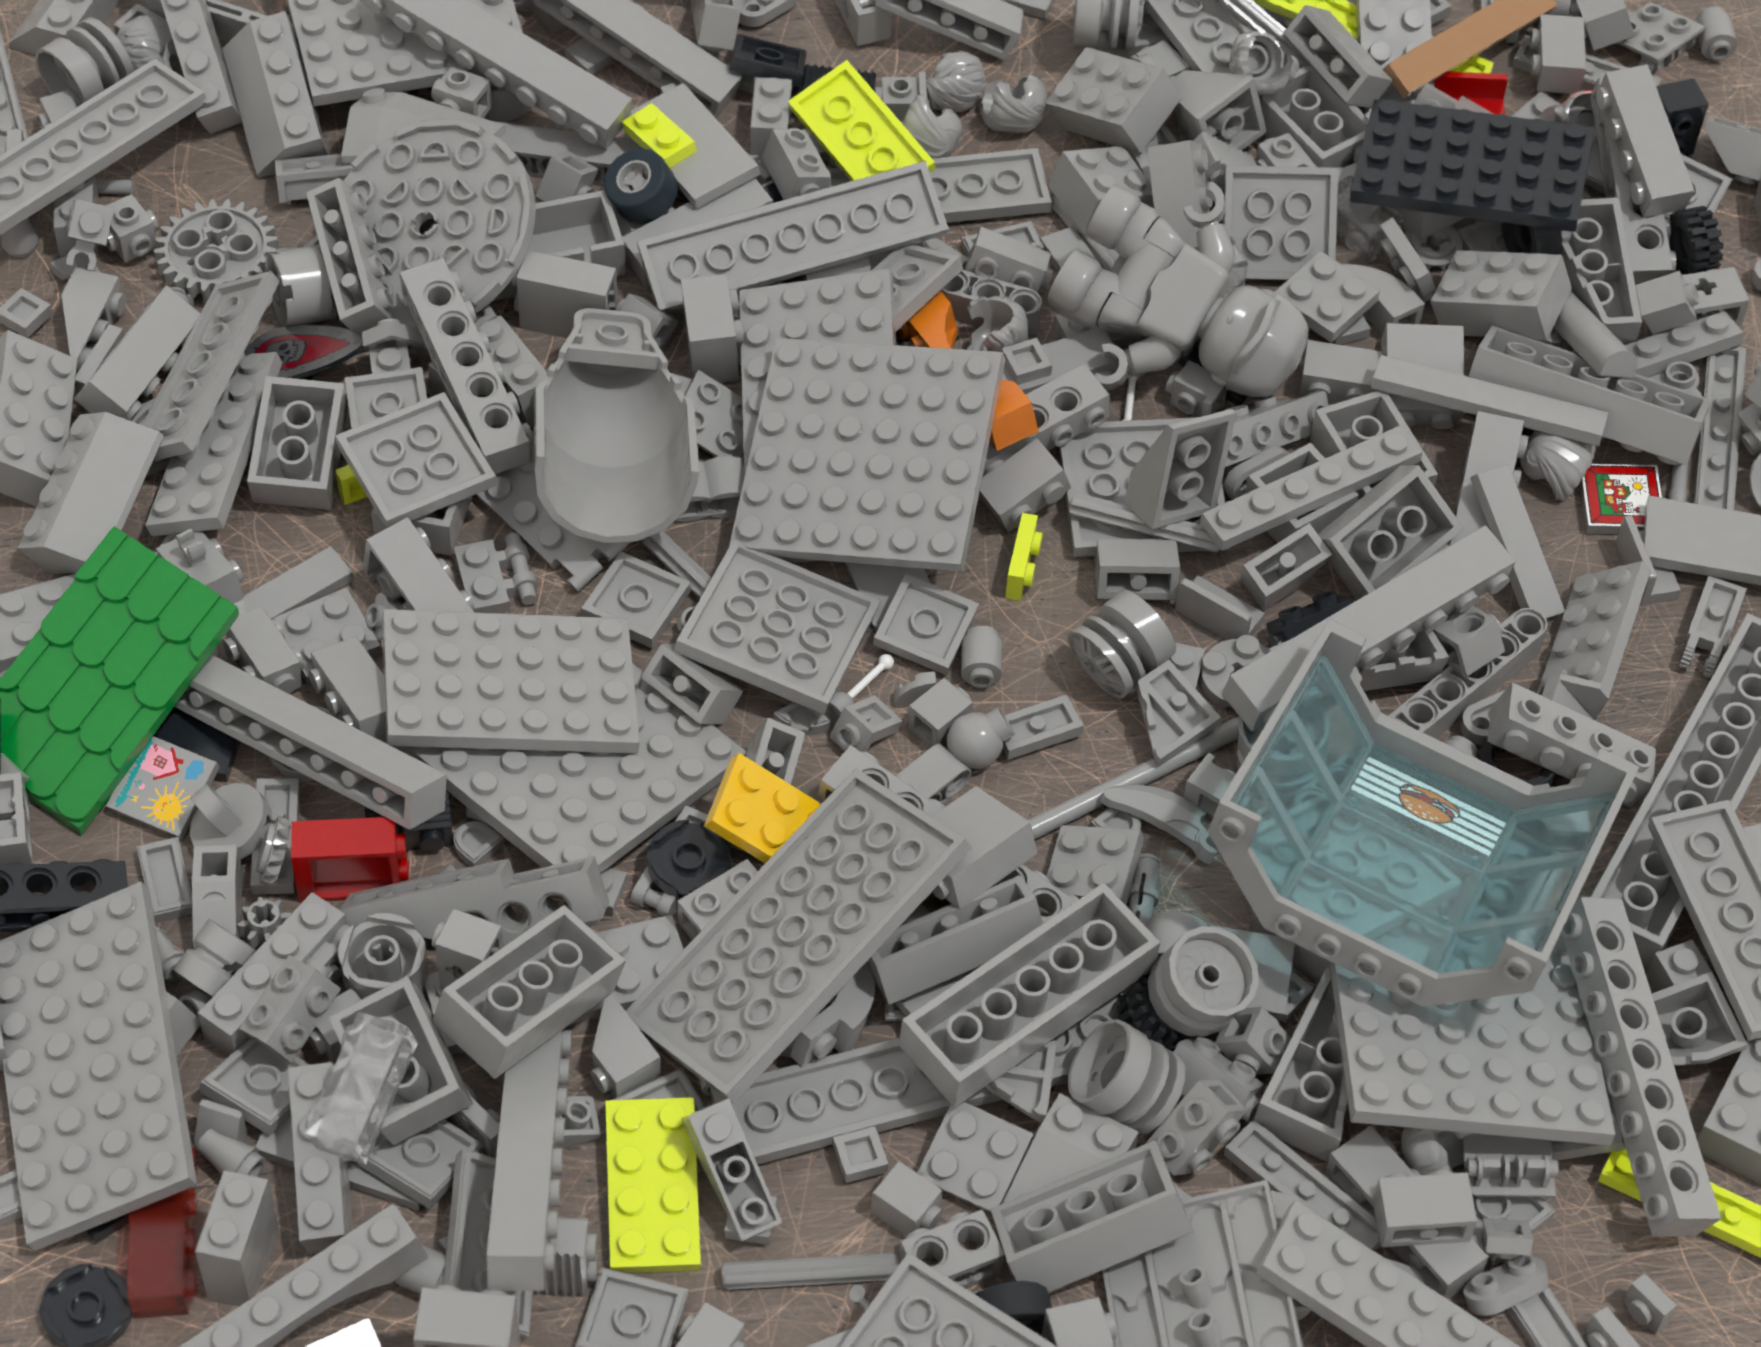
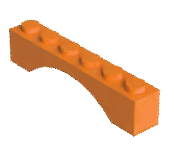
[897,290,1039,451]

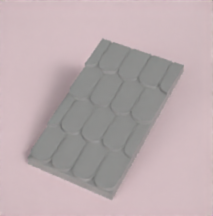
[1102,1180,1304,1347]

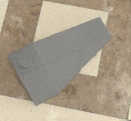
[341,88,506,163]
[1652,971,1748,1065]

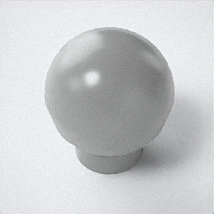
[947,707,1015,769]

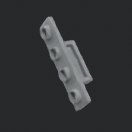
[1225,391,1329,467]

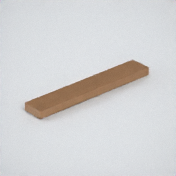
[1383,0,1558,99]

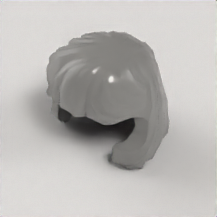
[1229,30,1300,95]
[979,74,1047,134]
[902,94,963,158]
[967,295,1028,352]
[1519,430,1596,501]
[1401,1127,1472,1175]

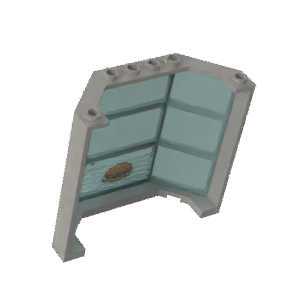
[1208,618,1640,1007]

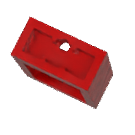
[291,817,409,903]

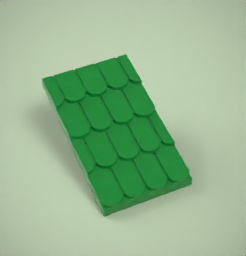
[0,526,239,836]

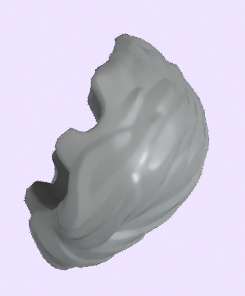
[117,16,172,71]
[926,50,986,112]

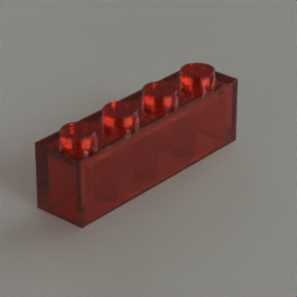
[127,1148,198,1319]

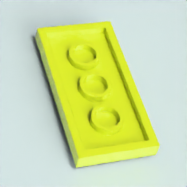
[788,60,936,181]
[606,1097,701,1273]

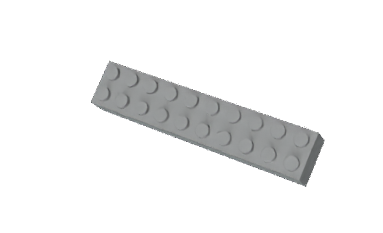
[1591,613,1761,970]

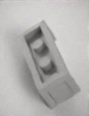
[275,154,354,205]

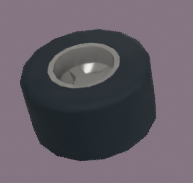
[604,148,677,223]

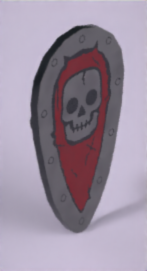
[244,325,364,380]

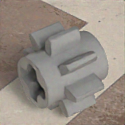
[238,897,291,948]

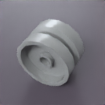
[1148,926,1259,1037]

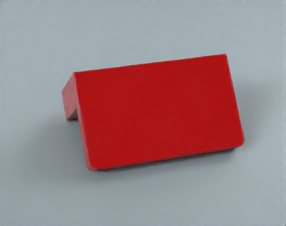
[1434,72,1508,114]

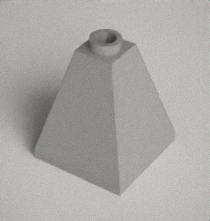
[1170,70,1267,150]

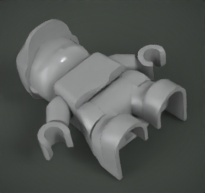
[1048,182,1309,398]

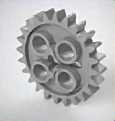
[154,199,279,303]

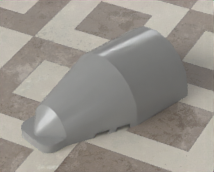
[534,308,699,543]

